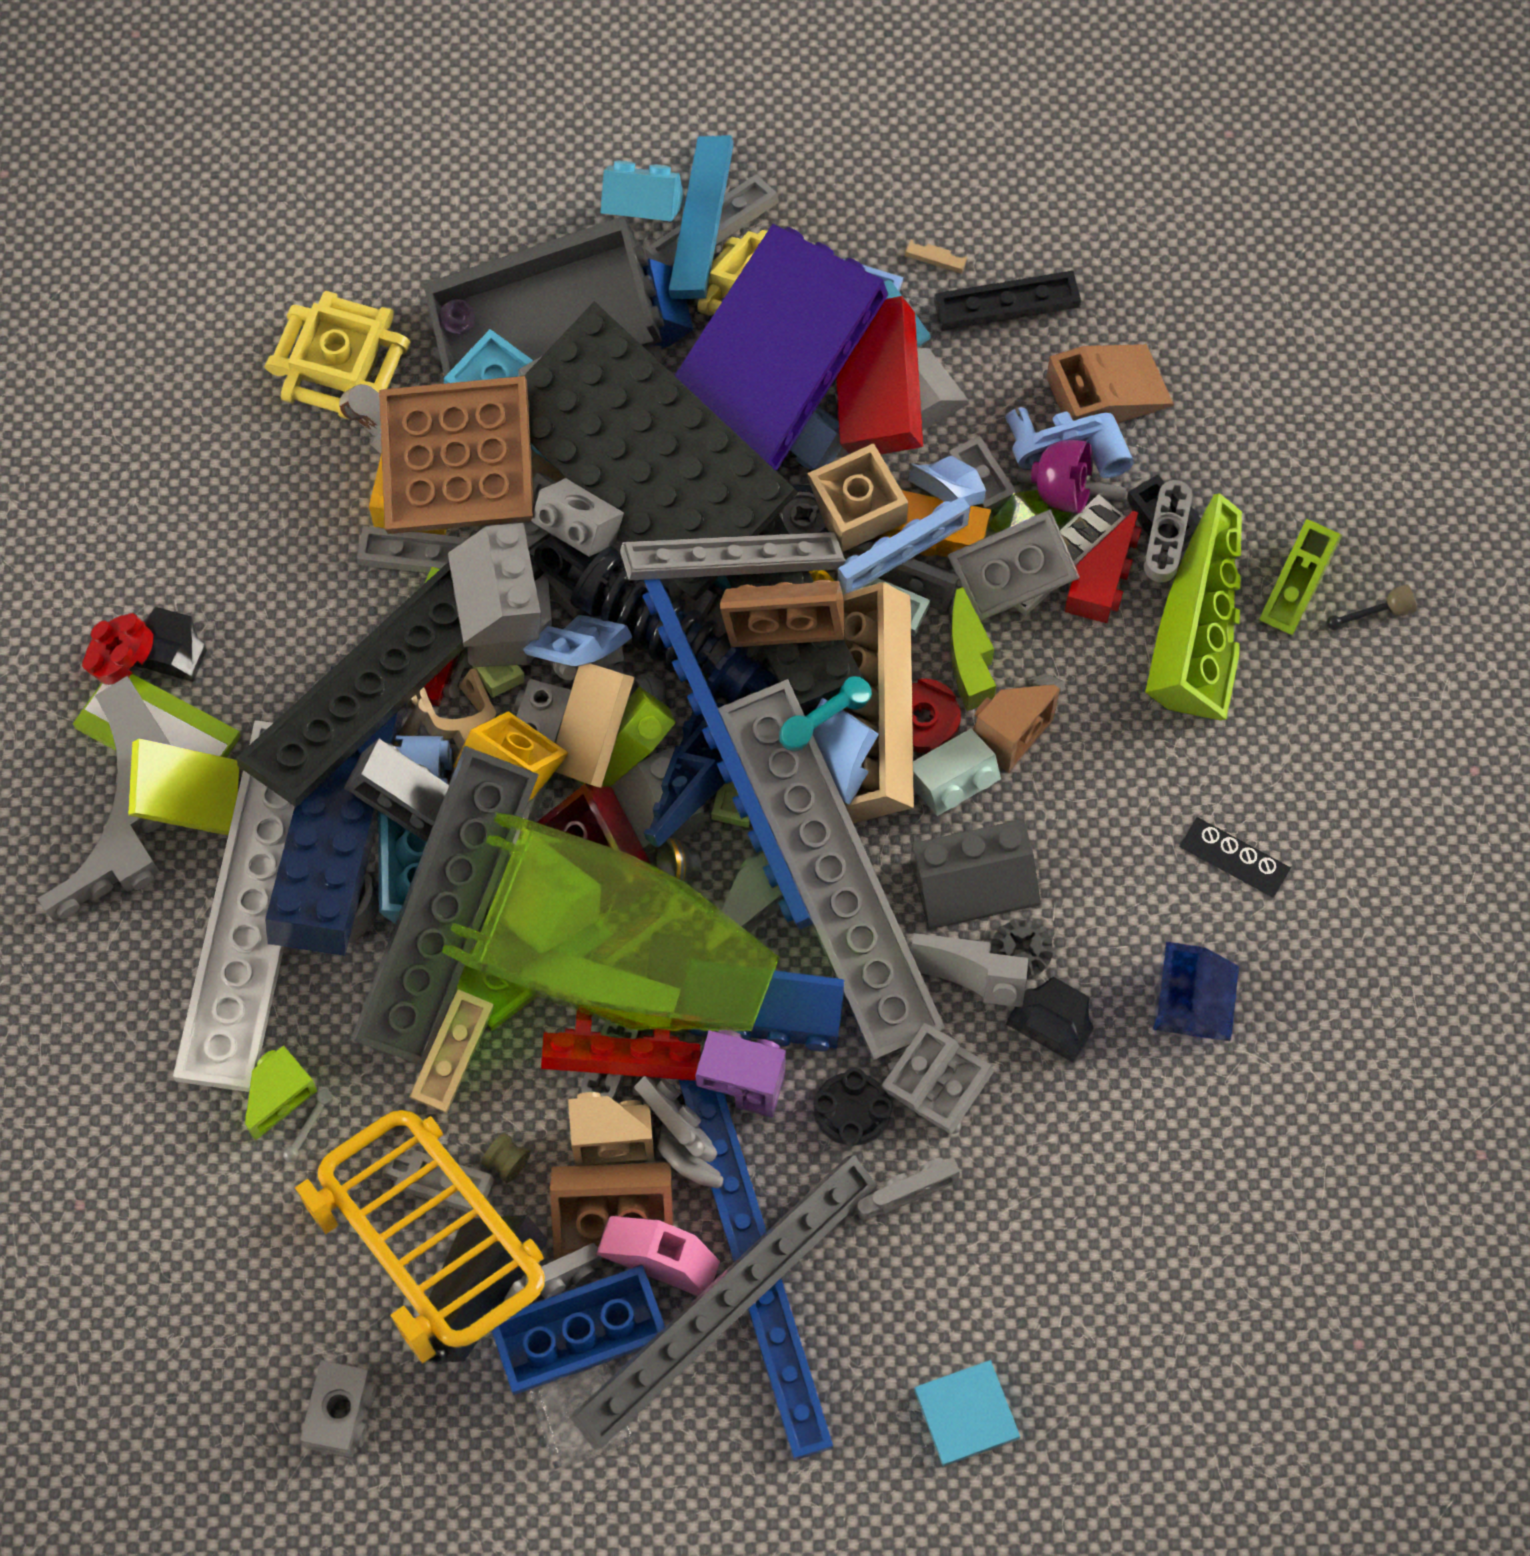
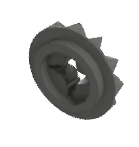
[991,918,1053,978]

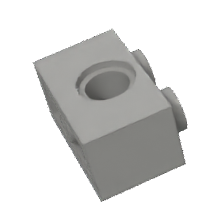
[531,478,624,556]
[300,1360,377,1458]

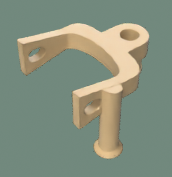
[397,668,496,761]

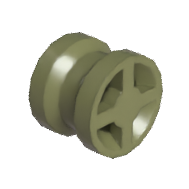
[481,1133,531,1183]

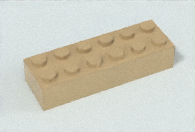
[843,582,914,824]

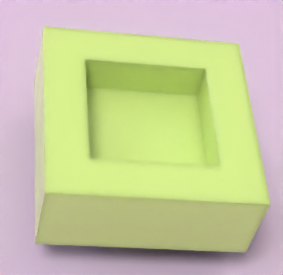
[473,665,524,698]
[711,782,750,828]

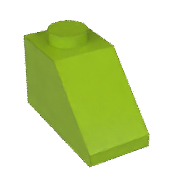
[245,1045,317,1141]

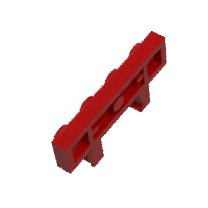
[541,1011,700,1081]

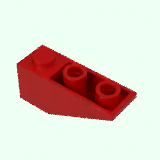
[1065,511,1142,623]

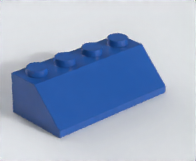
[682,960,844,1051]
[492,1265,665,1396]

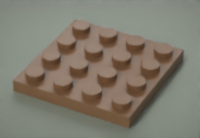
[379,376,534,534]

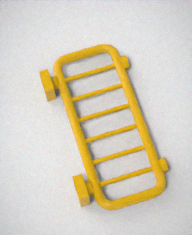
[295,1110,545,1364]

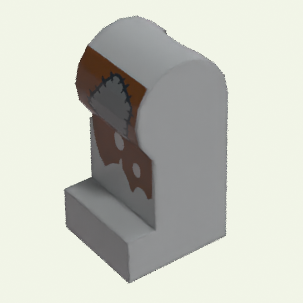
[339,384,382,453]

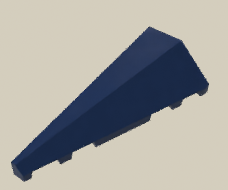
[644,702,725,847]

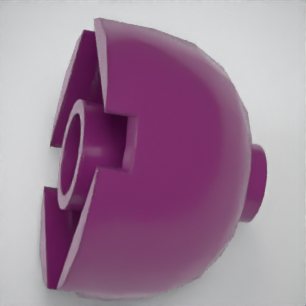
[1031,440,1093,513]

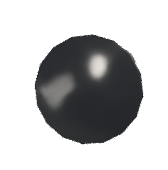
[813,1068,892,1146]

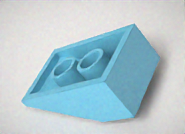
[600,161,684,221]

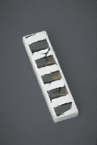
[1014,494,1126,616]

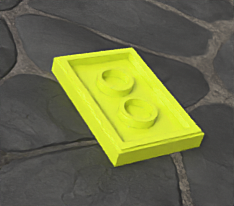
[128,739,239,836]

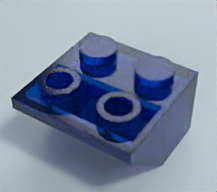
[1153,942,1239,1042]

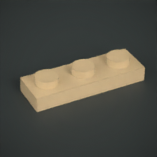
[410,989,494,1114]

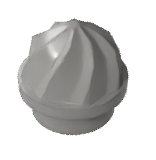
[630,674,666,702]

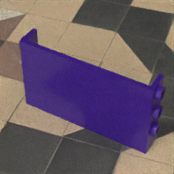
[674,223,889,471]

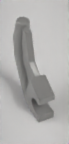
[656,1123,723,1189]

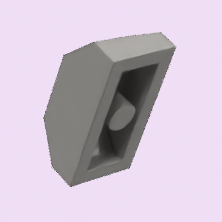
[948,436,1017,510]

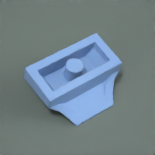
[908,456,986,506]

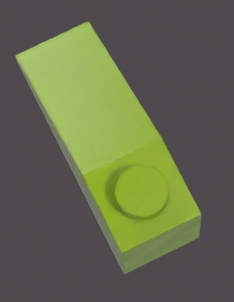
[1259,519,1342,635]
[577,686,676,787]

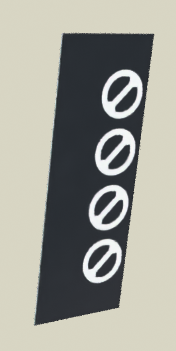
[1179,817,1291,898]

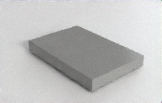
[948,509,1080,621]

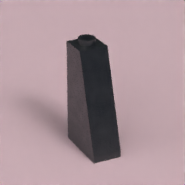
[428,1215,548,1364]

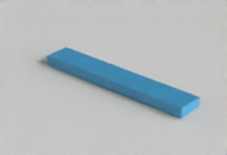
[669,135,734,299]

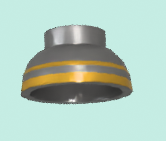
[655,837,700,892]

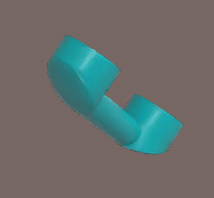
[779,676,872,751]

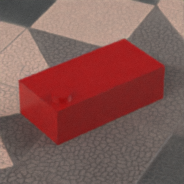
[836,296,923,455]

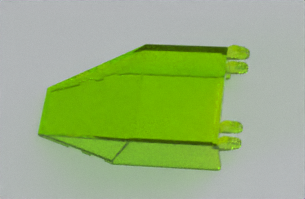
[442,813,779,1031]

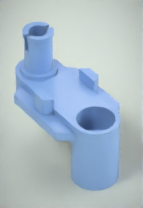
[1005,407,1134,478]

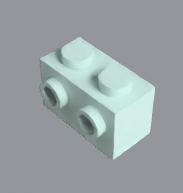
[913,728,1001,816]

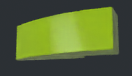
[950,587,996,711]

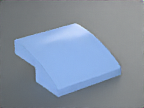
[523,615,632,666]
[813,698,879,805]

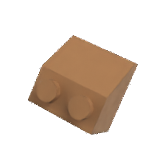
[973,684,1060,773]

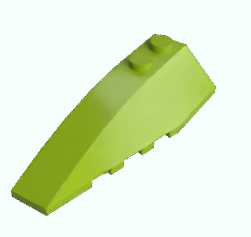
[1145,493,1242,721]

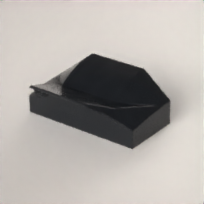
[1127,474,1201,553]
[133,607,206,682]
[1006,977,1094,1063]

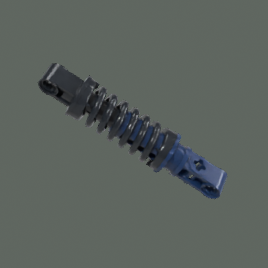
[534,535,818,716]

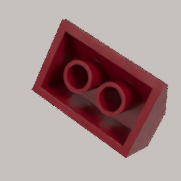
[532,783,660,916]

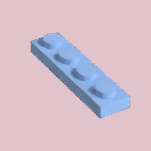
[838,496,970,594]

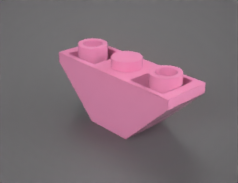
[596,1216,720,1296]

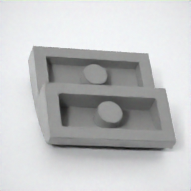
[881,1023,995,1135]

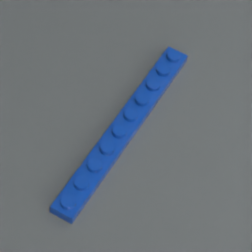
[642,579,813,930]
[678,1079,833,1461]

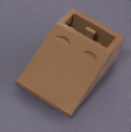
[1046,344,1173,423]

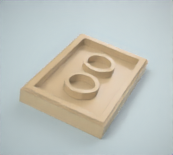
[555,663,634,788]

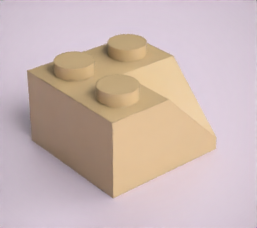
[808,443,908,552]
[568,1092,655,1166]

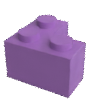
[696,1029,786,1118]

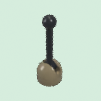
[1326,584,1417,630]

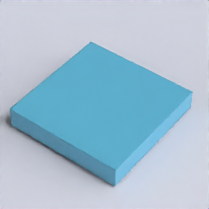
[914,1360,1020,1467]

